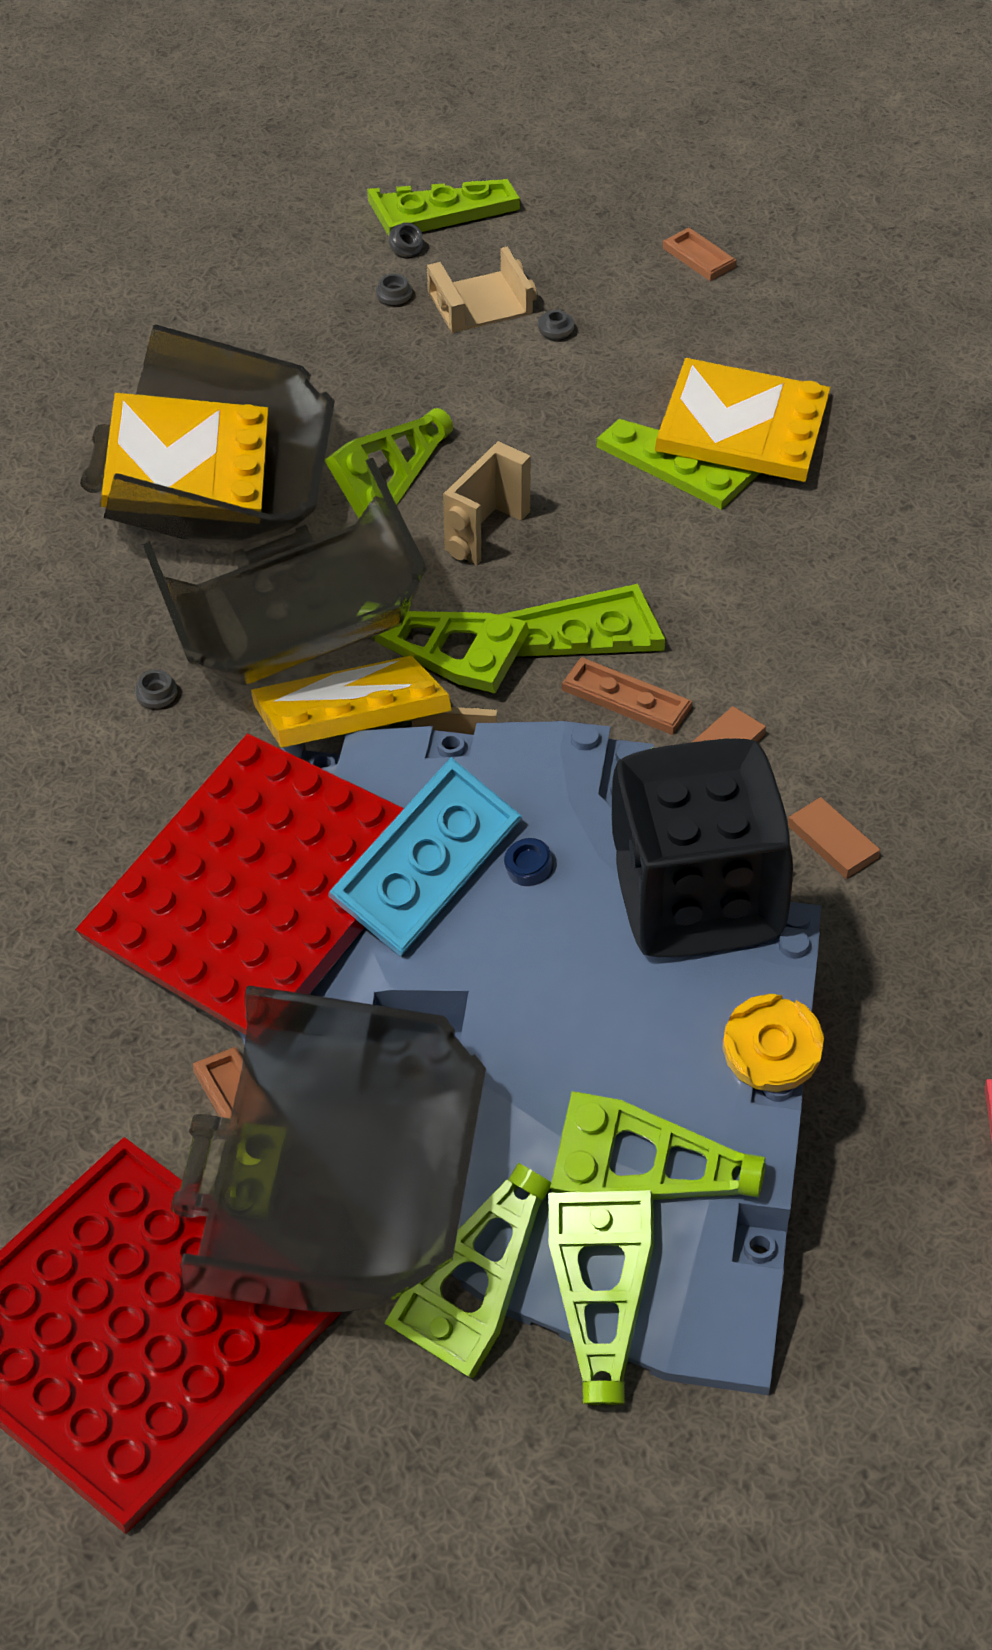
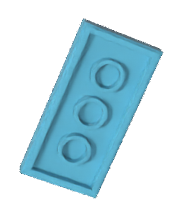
[328,757,522,957]

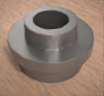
[388,222,423,258]
[376,273,412,305]
[538,310,574,340]
[135,670,177,708]

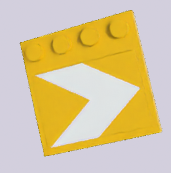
[655,358,831,482]
[101,393,268,521]
[251,656,452,748]

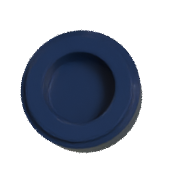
[504,838,553,886]

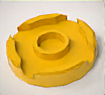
[722,993,824,1092]

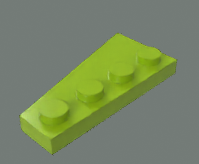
[367,179,520,236]
[596,419,760,510]
[499,584,665,657]

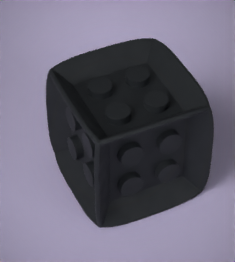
[611,738,793,957]

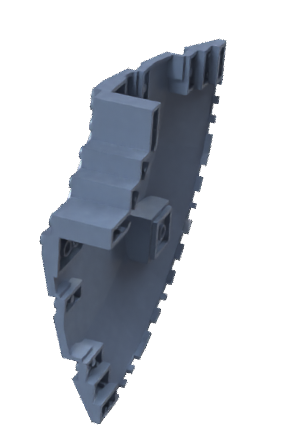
[237,721,821,1395]

